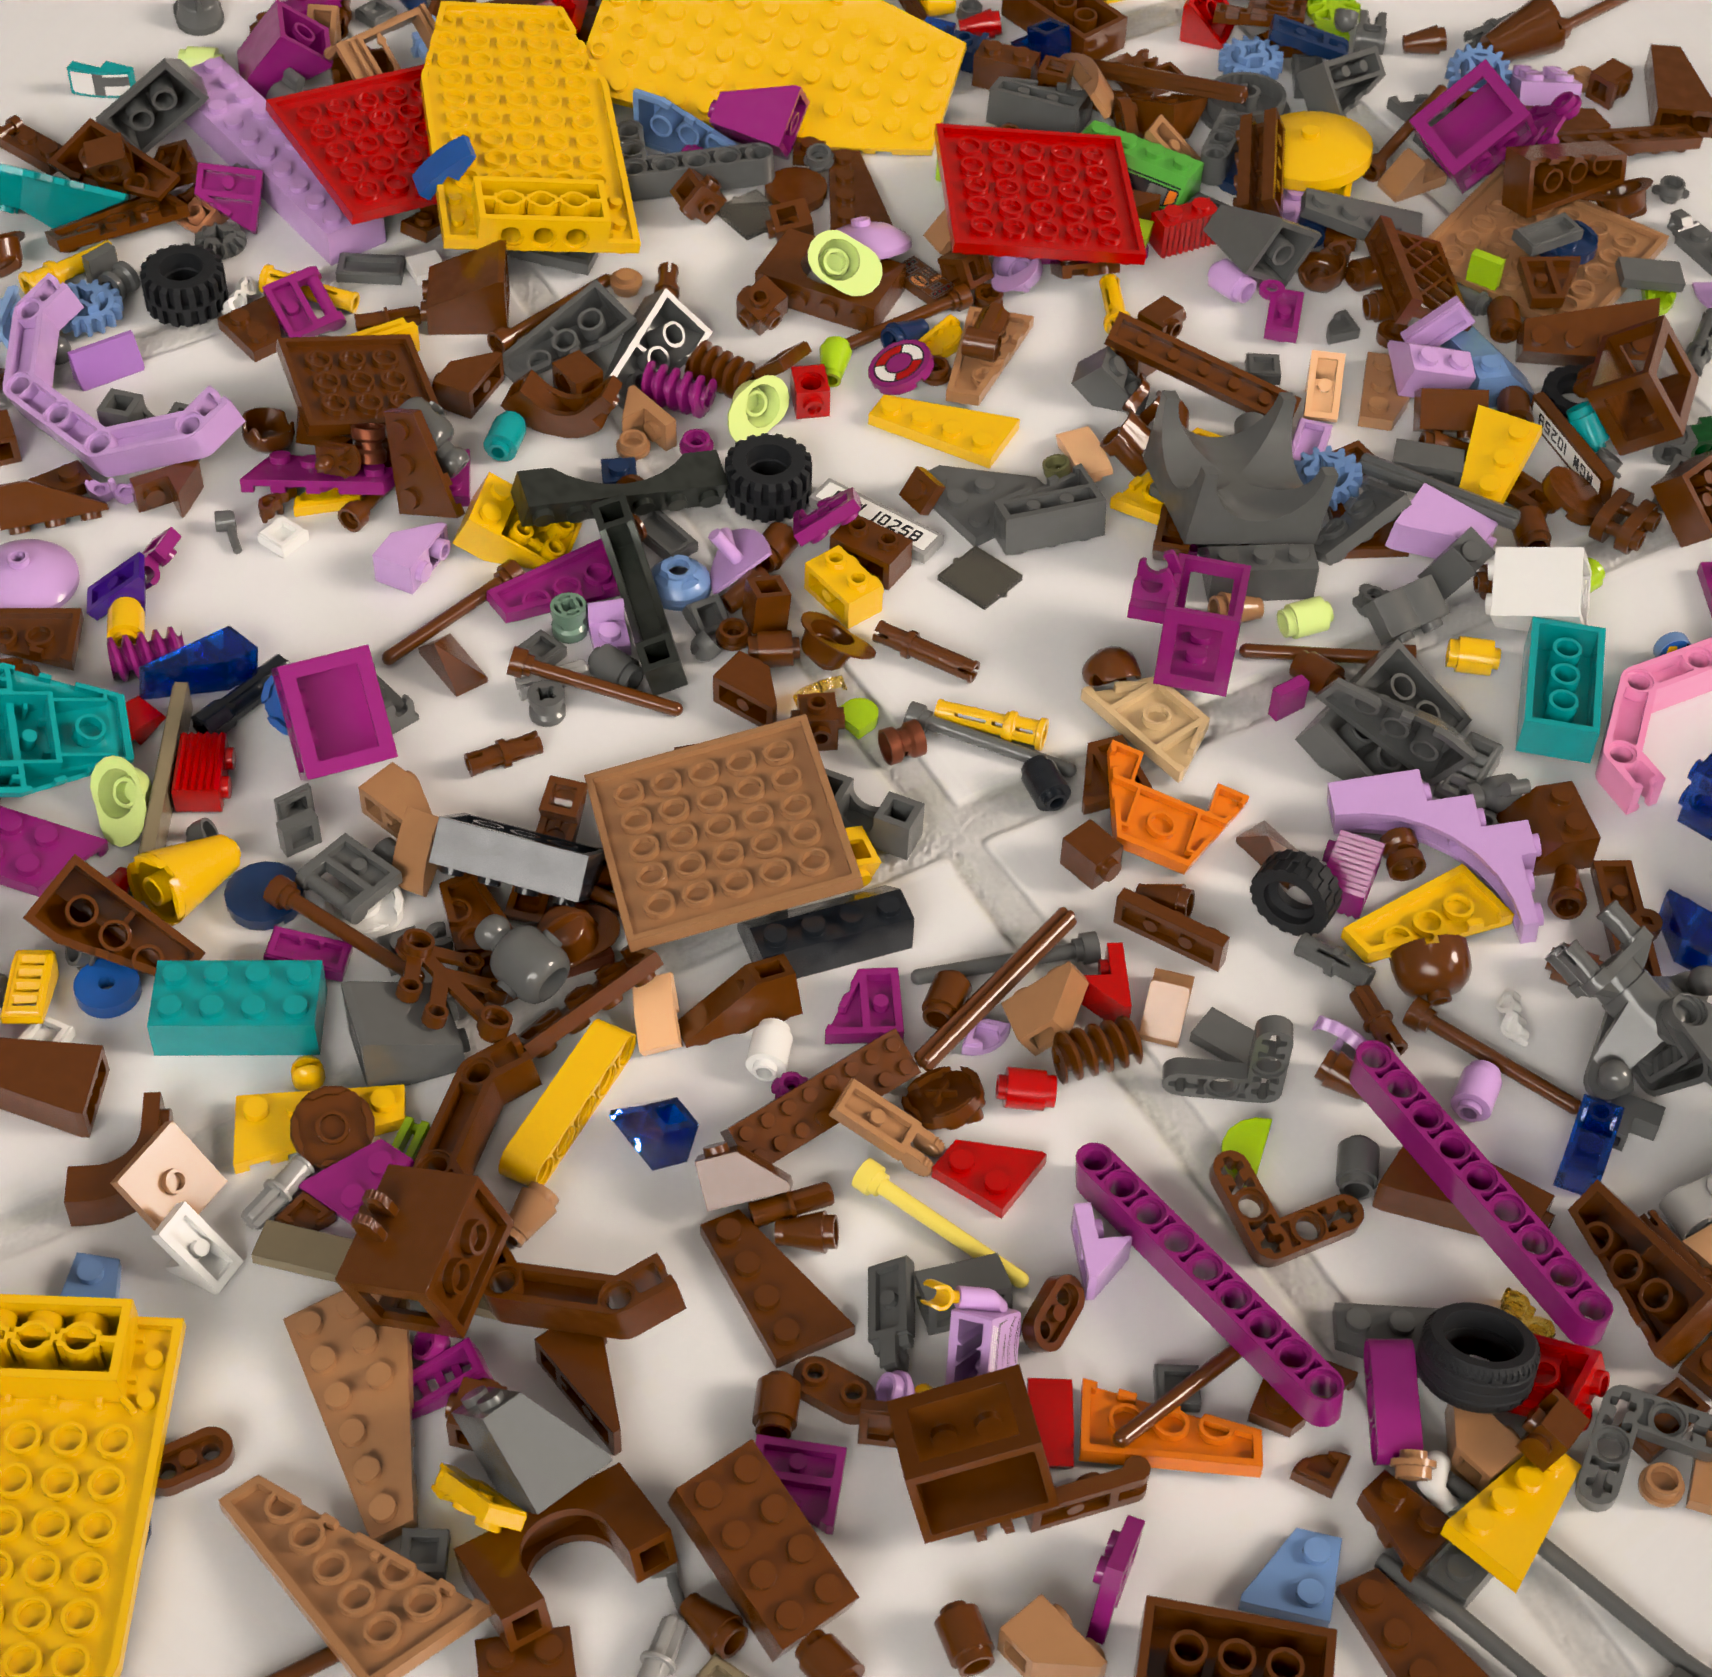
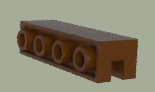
[1233,107,1285,218]

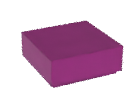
[1268,674,1310,722]

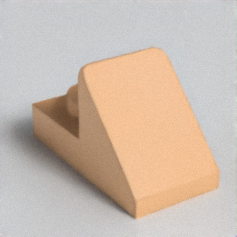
[1303,350,1346,423]

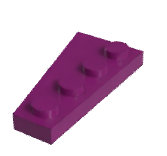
[240,450,395,495]
[486,538,621,623]

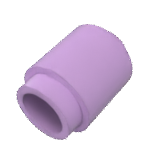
[1208,259,1257,303]
[1451,1060,1502,1122]

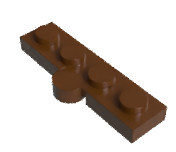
[1590,860,1663,976]

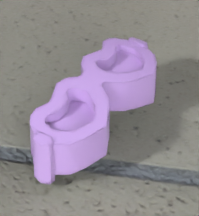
[85,478,134,505]
[1312,1015,1367,1052]

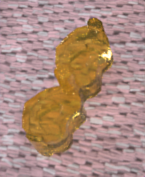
[793,675,848,707]
[1500,1287,1556,1338]

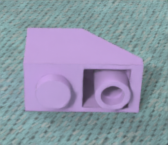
[372,522,451,594]

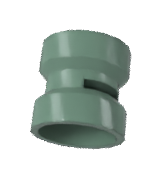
[550,592,588,644]

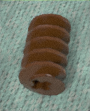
[684,340,756,399]
[1051,1015,1143,1085]

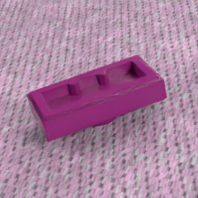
[263,926,353,982]

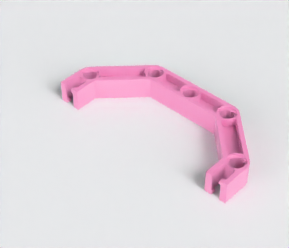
[1595,637,1712,815]

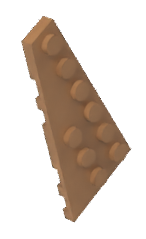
[283,1290,418,1544]
[218,1475,491,1677]

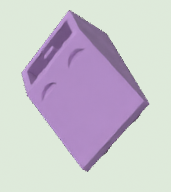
[1509,65,1582,106]

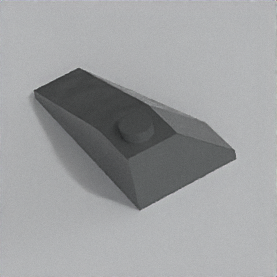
[503,279,637,383]
[603,288,713,410]

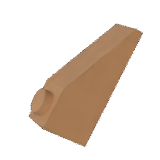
[358,762,441,871]

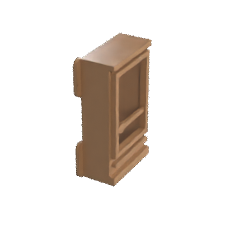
[324,3,435,80]

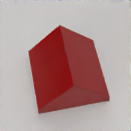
[1179,0,1234,50]

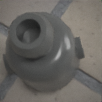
[385,396,470,478]
[474,914,570,1004]

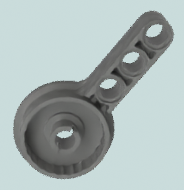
[1200,72,1291,186]

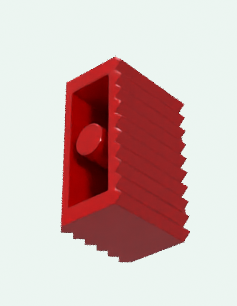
[1148,197,1218,259]
[171,732,236,812]

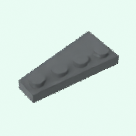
[1300,188,1422,249]

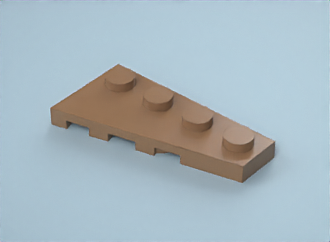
[946,306,1034,406]

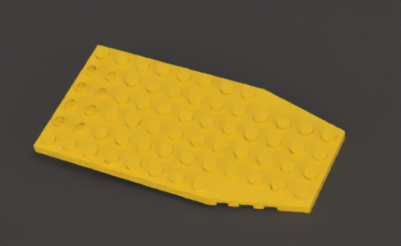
[586,0,966,156]
[420,1,641,254]
[0,1294,186,1677]

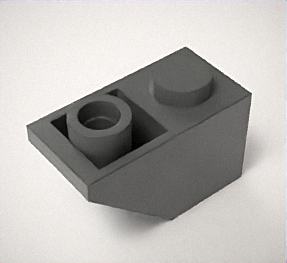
[1071,346,1150,415]

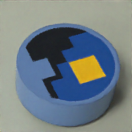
[1653,632,1692,657]

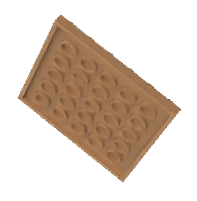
[1411,163,1669,319]
[584,714,864,952]

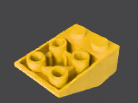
[452,472,582,569]

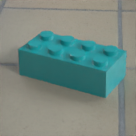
[1515,616,1606,763]
[147,960,327,1056]

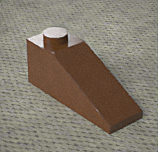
[534,1329,622,1456]

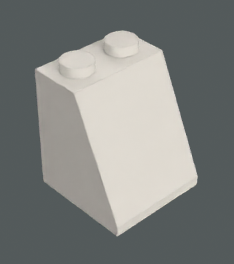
[1485,547,1592,632]

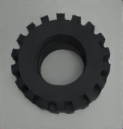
[139,243,229,327]
[725,433,812,523]

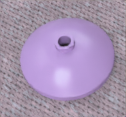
[836,216,912,260]
[0,539,79,608]

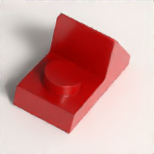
[1081,942,1132,1022]

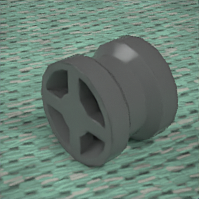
[98,261,141,300]
[527,680,566,727]

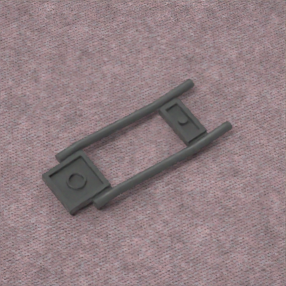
[1375,1474,1712,1677]

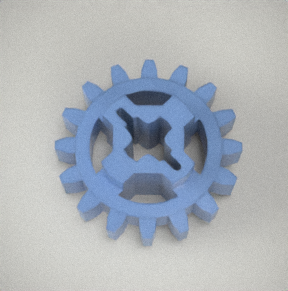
[1218,35,1284,80]
[1445,42,1512,92]
[62,279,124,337]
[1294,445,1363,511]

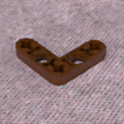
[1209,1150,1364,1268]

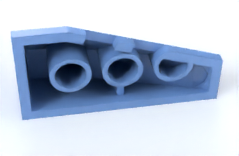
[633,88,739,154]
[1441,326,1535,408]

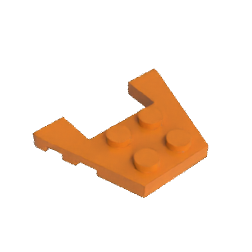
[1107,740,1249,875]

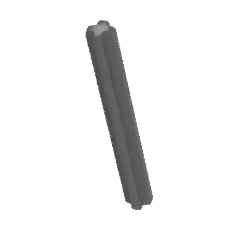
[1359,453,1521,530]

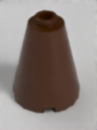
[1480,0,1566,61]

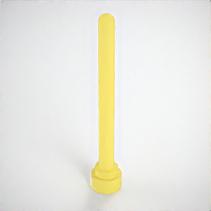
[852,1158,1029,1288]

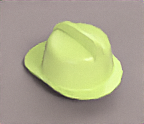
[808,230,883,296]
[727,375,790,442]
[90,755,152,847]

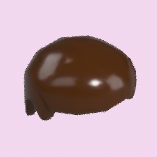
[1296,246,1347,293]
[242,407,295,454]
[1082,646,1141,687]

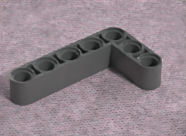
[617,120,775,201]

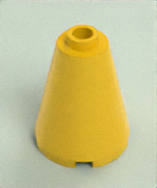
[127,834,241,926]

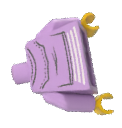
[915,1279,1022,1393]

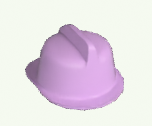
[991,256,1043,293]

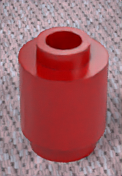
[995,1067,1057,1111]

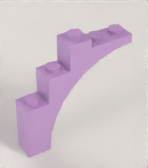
[1327,769,1544,944]

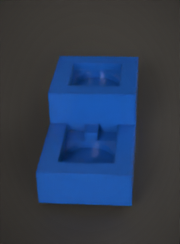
[412,135,476,200]

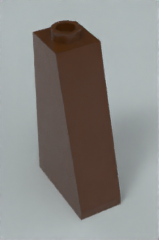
[1644,44,1712,138]
[0,1037,110,1138]
[1372,1146,1555,1236]

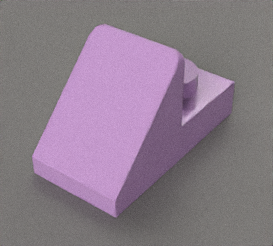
[586,598,632,655]
[1070,1202,1132,1300]

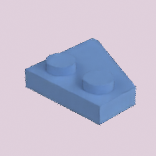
[1238,1528,1342,1628]

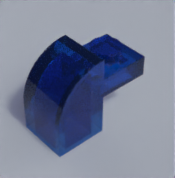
[1011,18,1071,68]

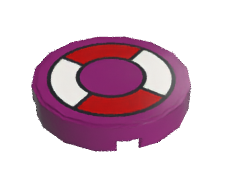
[868,339,934,395]

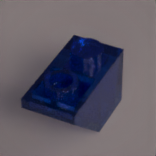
[1659,889,1712,971]
[1553,1094,1625,1196]
[609,1097,699,1171]

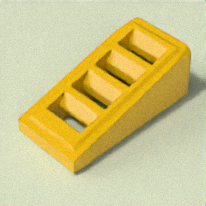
[1,950,59,1024]

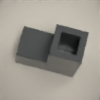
[1597,1094,1666,1152]

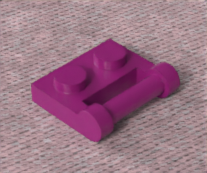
[262,266,347,337]

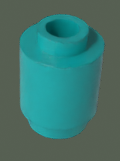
[1566,401,1610,452]
[483,411,526,462]

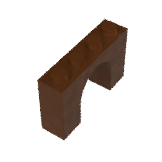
[755,228,906,331]
[454,1462,679,1652]

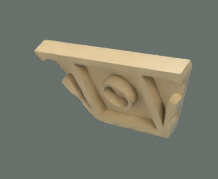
[1081,677,1210,783]

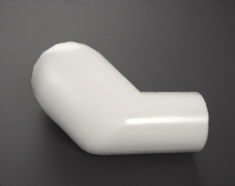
[1417,1450,1460,1516]

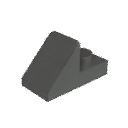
[1417,526,1495,600]

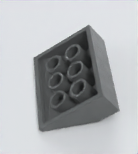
[1295,639,1472,780]

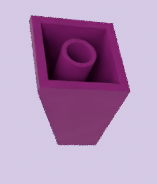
[237,0,333,99]
[708,85,810,160]

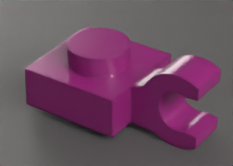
[142,527,182,590]

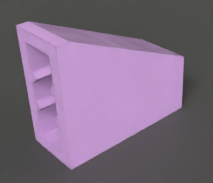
[1385,483,1498,559]

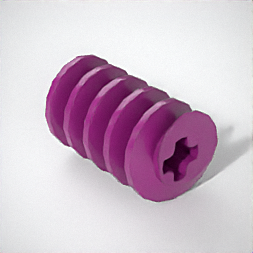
[641,360,717,419]
[106,626,189,682]

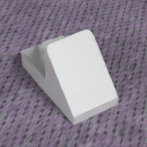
[151,1202,244,1294]

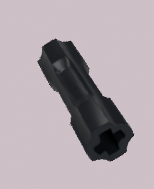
[191,654,290,734]

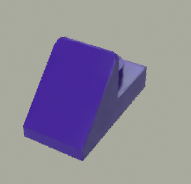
[86,552,146,621]

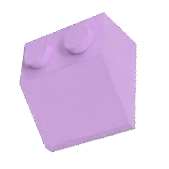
[1387,340,1476,398]

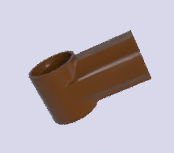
[961,302,1010,363]

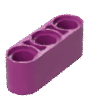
[1363,1338,1423,1466]

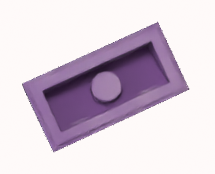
[68,330,145,391]

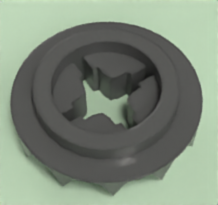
[194,221,247,259]

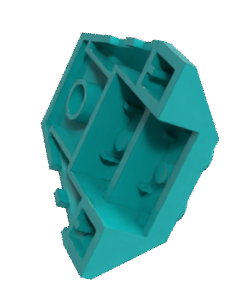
[0,163,131,229]
[0,663,134,798]

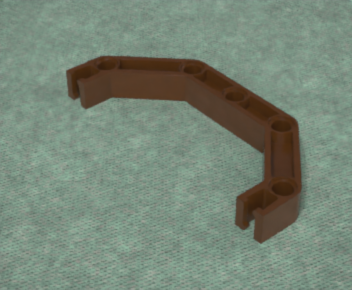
[413,1033,686,1340]

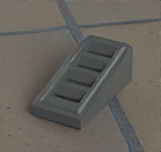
[1433,732,1503,799]

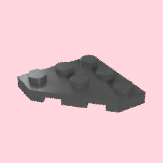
[928,465,1045,548]

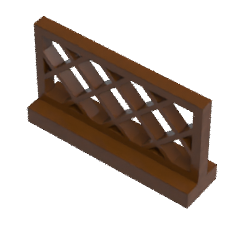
[1364,215,1473,331]

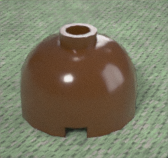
[1389,934,1472,1006]

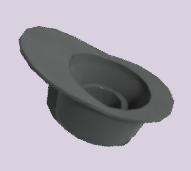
[173,0,224,36]

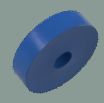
[73,959,142,1019]

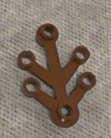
[395,928,513,1043]

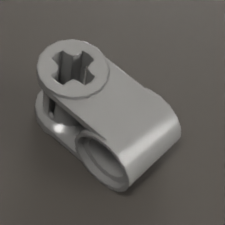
[1659,1173,1712,1240]

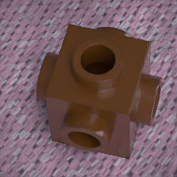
[669,167,727,224]
[736,275,788,336]
[790,692,845,751]

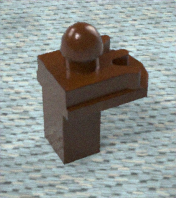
[314,436,361,479]

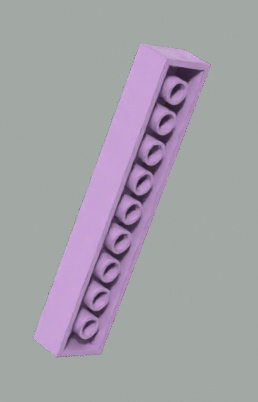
[184,56,387,266]

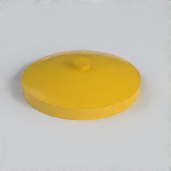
[1280,111,1373,191]

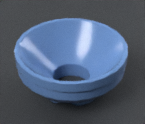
[651,555,711,611]

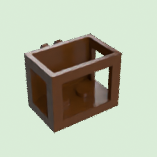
[1573,315,1699,456]
[335,1164,514,1339]
[886,1364,1060,1544]

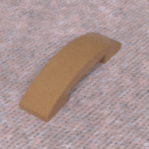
[1060,53,1114,120]

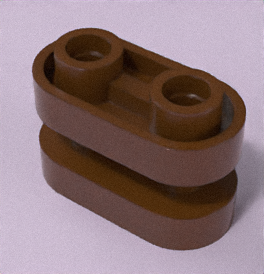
[1588,487,1662,555]

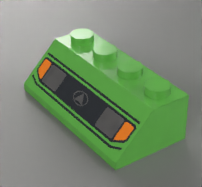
[1082,120,1204,210]

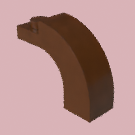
[500,369,623,438]
[64,1092,173,1227]

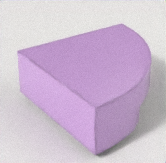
[961,1017,1011,1056]

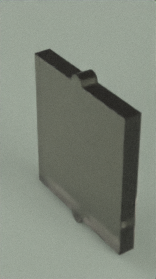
[716,189,774,241]
[937,545,1023,610]

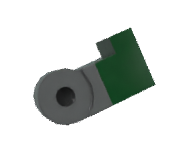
[1652,416,1712,465]

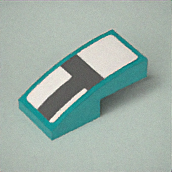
[66,61,136,98]

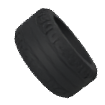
[1415,1302,1540,1414]

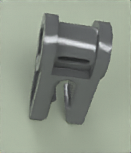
[1353,9,1387,55]

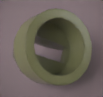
[1042,454,1071,479]

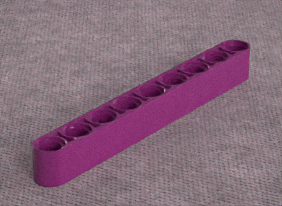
[1349,1040,1613,1347]
[1076,1143,1344,1427]

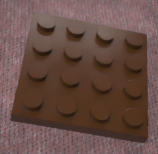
[276,334,439,437]

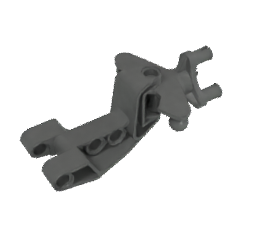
[1544,900,1712,1102]

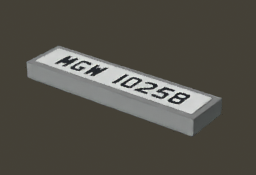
[809,478,944,564]

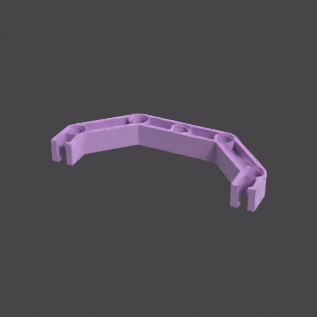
[2,273,245,477]

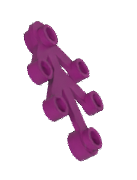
[1486,91,1582,176]

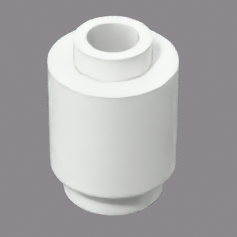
[745,1018,793,1081]

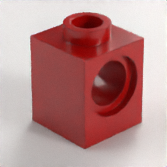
[790,364,830,419]

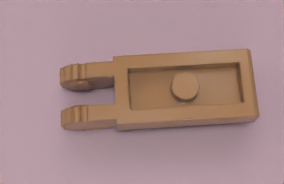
[829,1078,945,1177]

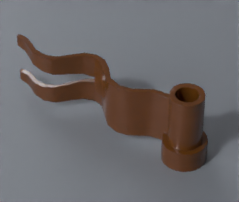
[1100,372,1162,477]

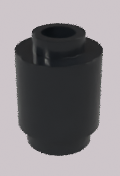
[1021,755,1071,811]

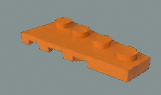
[1079,1378,1263,1478]

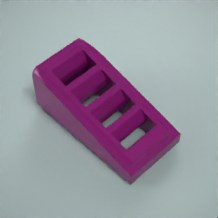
[412,1337,494,1420]

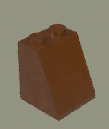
[420,240,510,335]

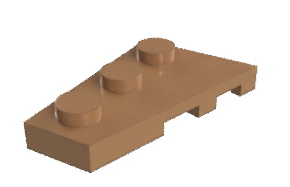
[1358,352,1412,431]

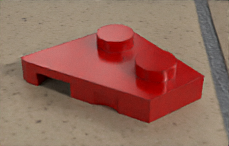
[931,1139,1047,1219]

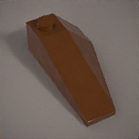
[1083,89,1208,139]
[48,118,181,202]
[22,854,206,976]

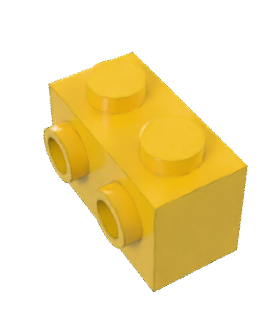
[804,545,884,629]

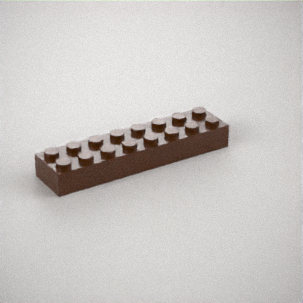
[720,1028,921,1164]

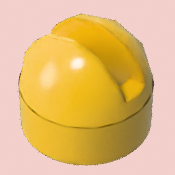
[291,1055,325,1091]

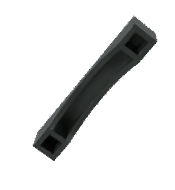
[510,450,729,527]
[590,493,688,696]

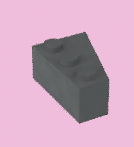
[1296,46,1386,117]
[986,76,1093,133]
[994,464,1106,555]

